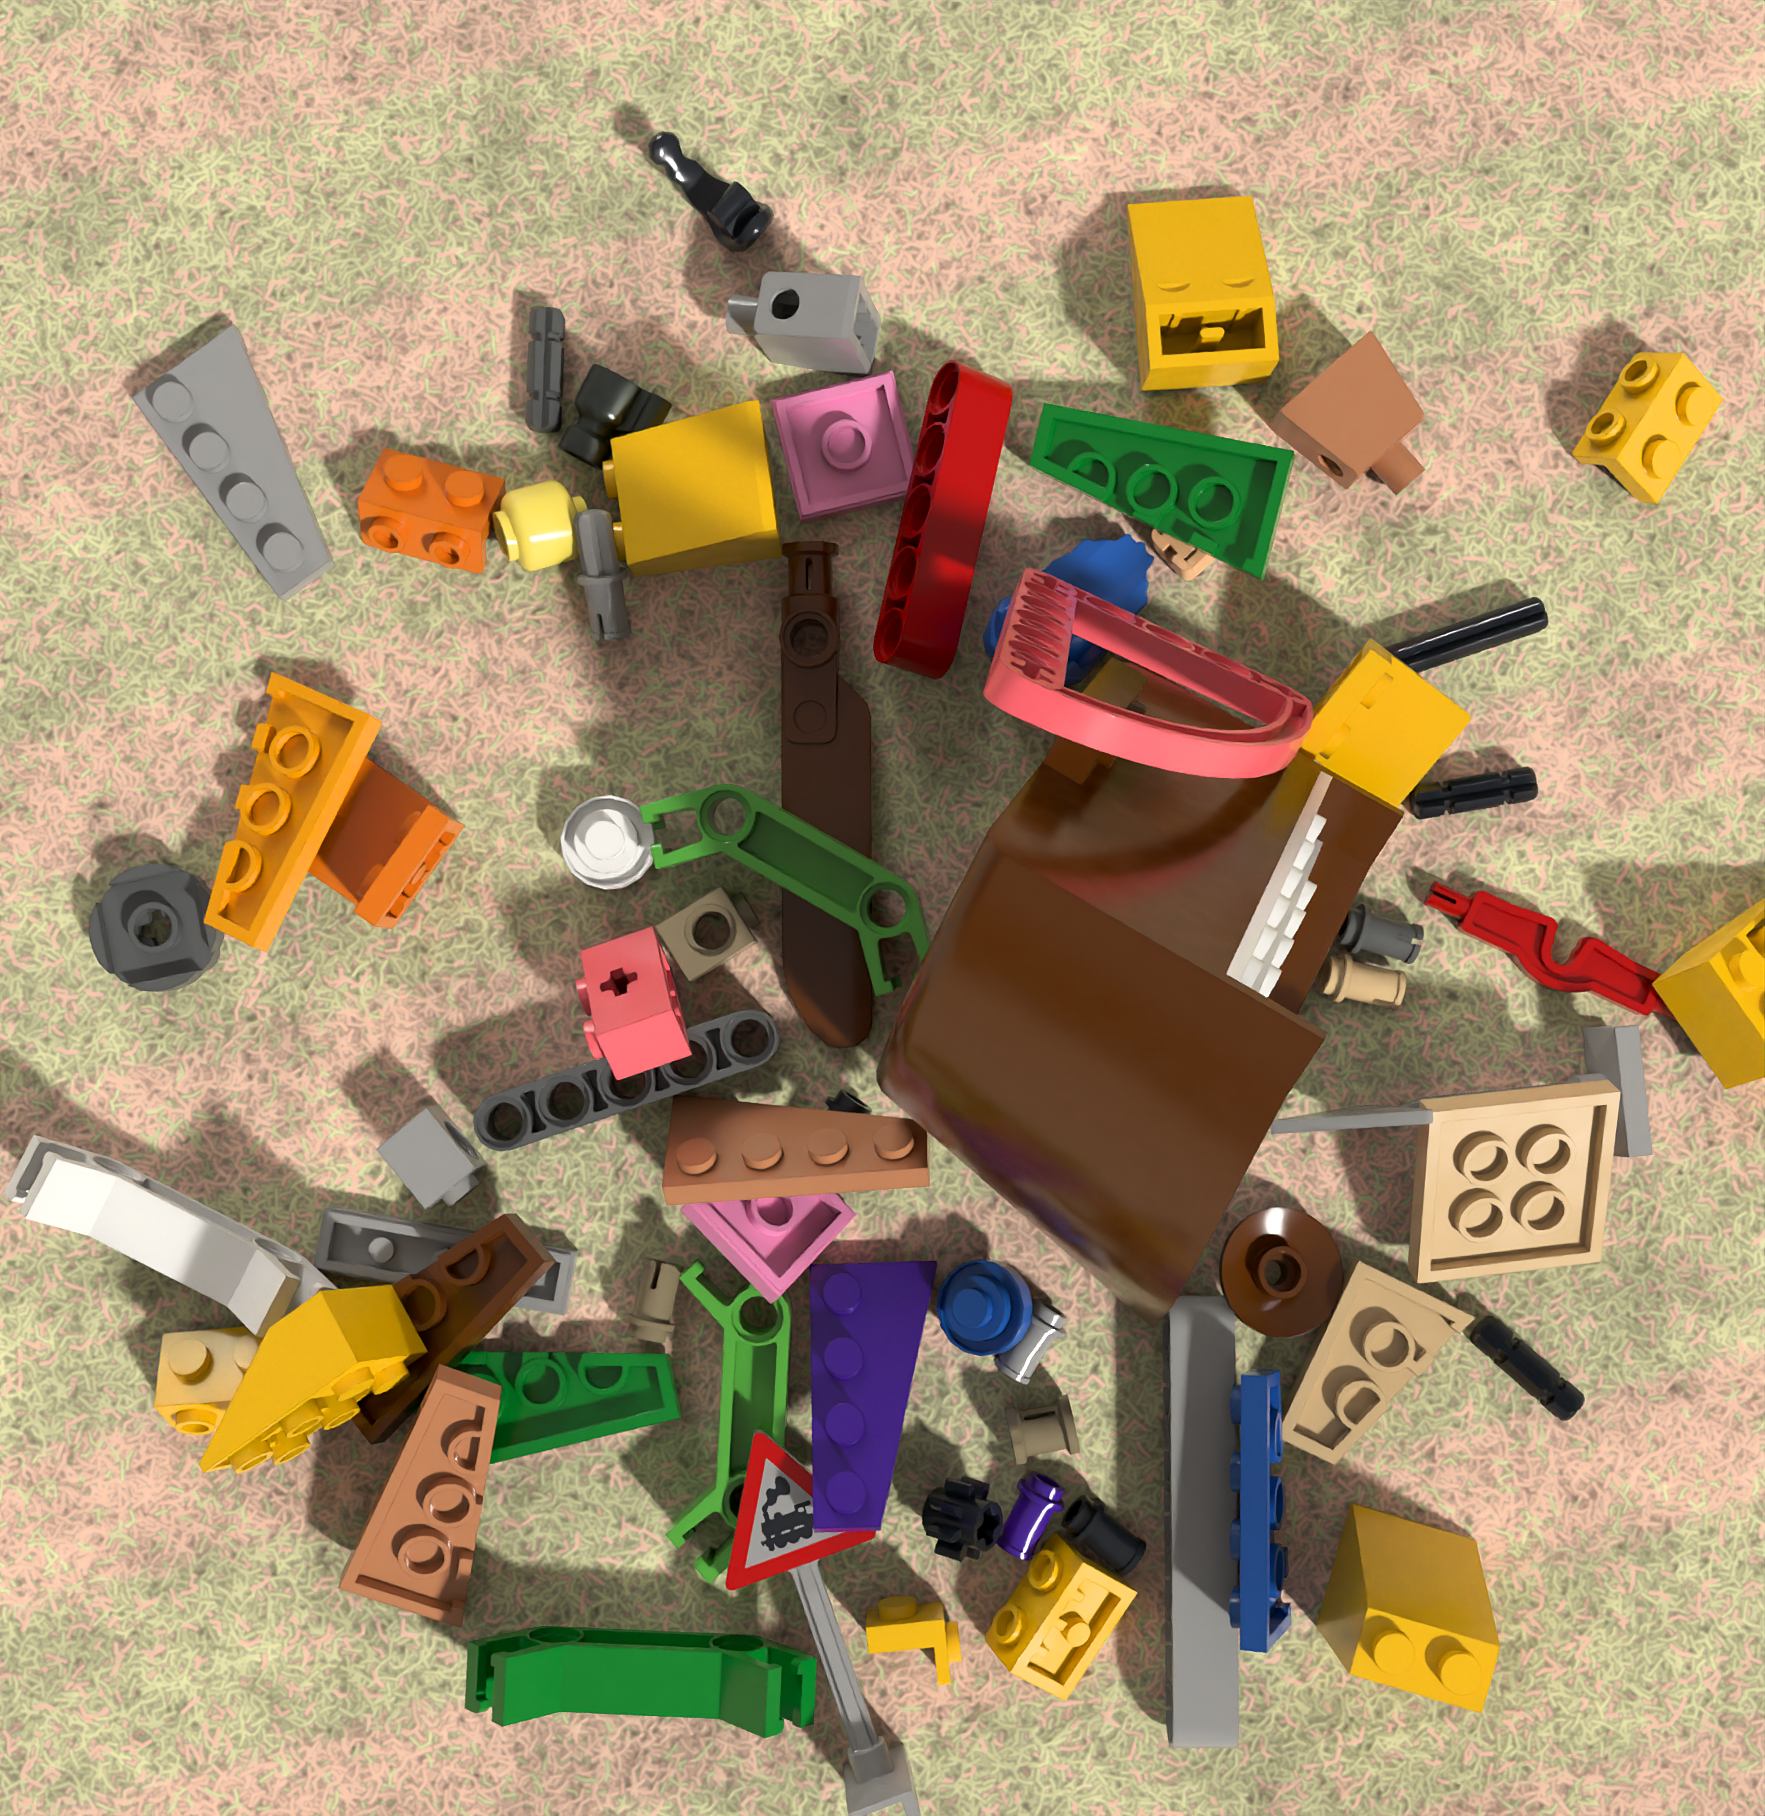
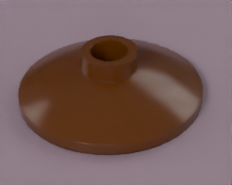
[1219,1207,1343,1338]

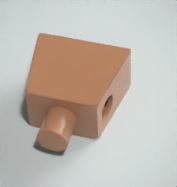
[1269,331,1426,495]

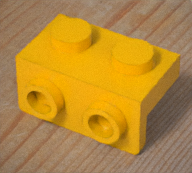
[1572,352,1724,504]
[154,1326,263,1435]

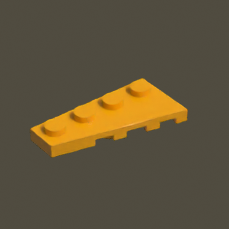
[203,672,383,952]

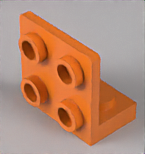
[308,757,465,929]

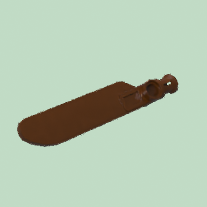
[779,541,872,1049]

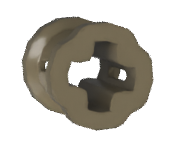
[1005,1395,1080,1465]

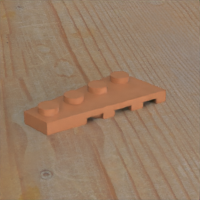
[662,1095,930,1205]
[338,1364,502,1628]

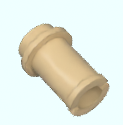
[1319,953,1406,1011]

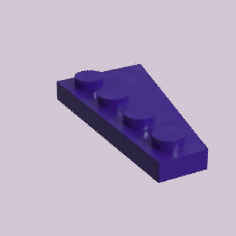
[810,1261,937,1533]

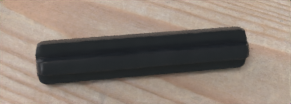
[1384,597,1549,673]

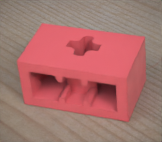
[575,926,692,1081]

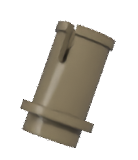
[624,1258,684,1343]

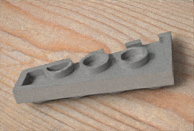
[132,324,335,602]

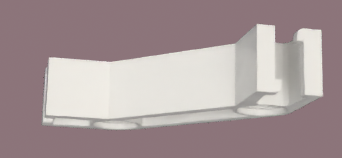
[4,1135,338,1338]

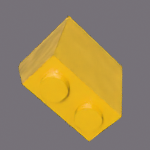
[603,400,783,577]
[1316,1502,1500,1714]

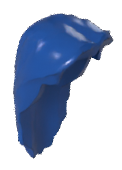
[983,534,1154,688]

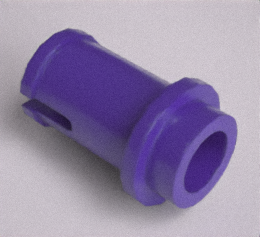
[996,1471,1065,1561]

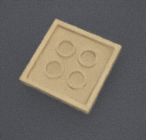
[1407,1080,1621,1284]

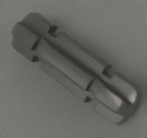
[525,307,565,433]

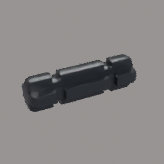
[1410,766,1538,820]
[1469,1315,1585,1421]

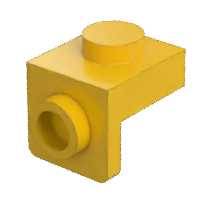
[866,1596,962,1685]

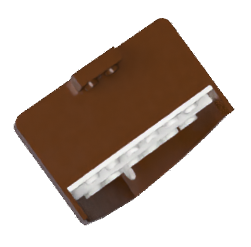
[876,657,1405,1328]

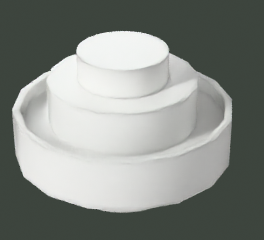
[561,795,656,890]

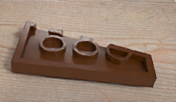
[351,1213,556,1445]

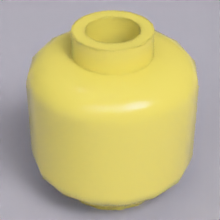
[492,480,588,572]

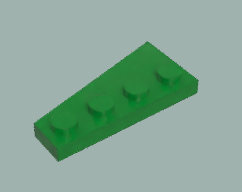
[1029,403,1295,582]
[414,1351,683,1465]

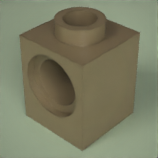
[655,886,761,982]

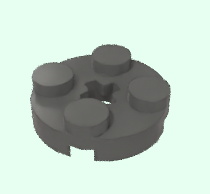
[89,864,225,992]

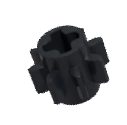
[922,1476,1003,1562]

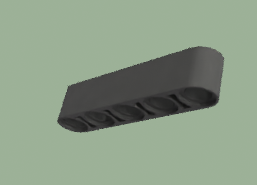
[473,1009,781,1152]

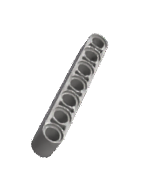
[1163,1296,1239,1748]

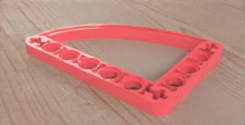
[983,568,1314,779]

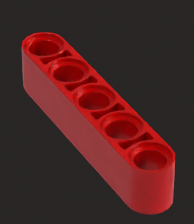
[873,360,1013,680]

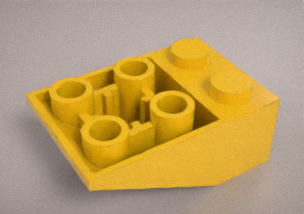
[1126,195,1280,392]
[1652,898,1765,1090]
[199,1285,428,1474]

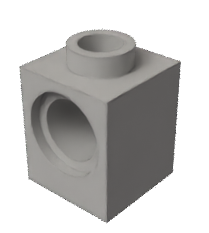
[376,1105,487,1210]

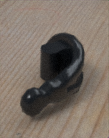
[648,131,774,252]

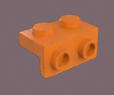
[357,448,506,574]

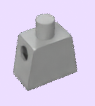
[726,271,881,378]

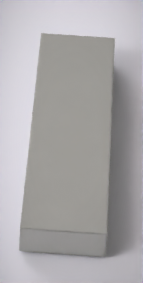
[314,1205,579,1316]

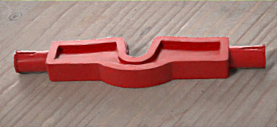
[1423,880,1678,1022]

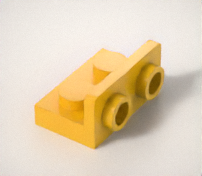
[985,1533,1138,1701]

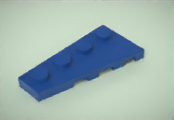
[1229,1368,1291,1653]

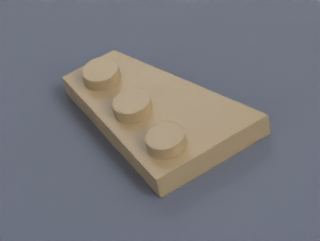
[1282,1258,1476,1465]

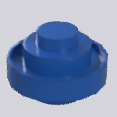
[937,1259,1033,1356]

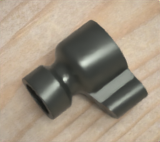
[558,364,672,471]

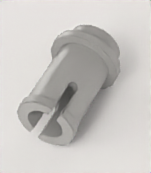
[993,1297,1067,1385]

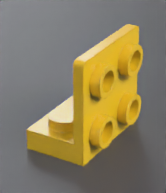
[1298,638,1471,807]

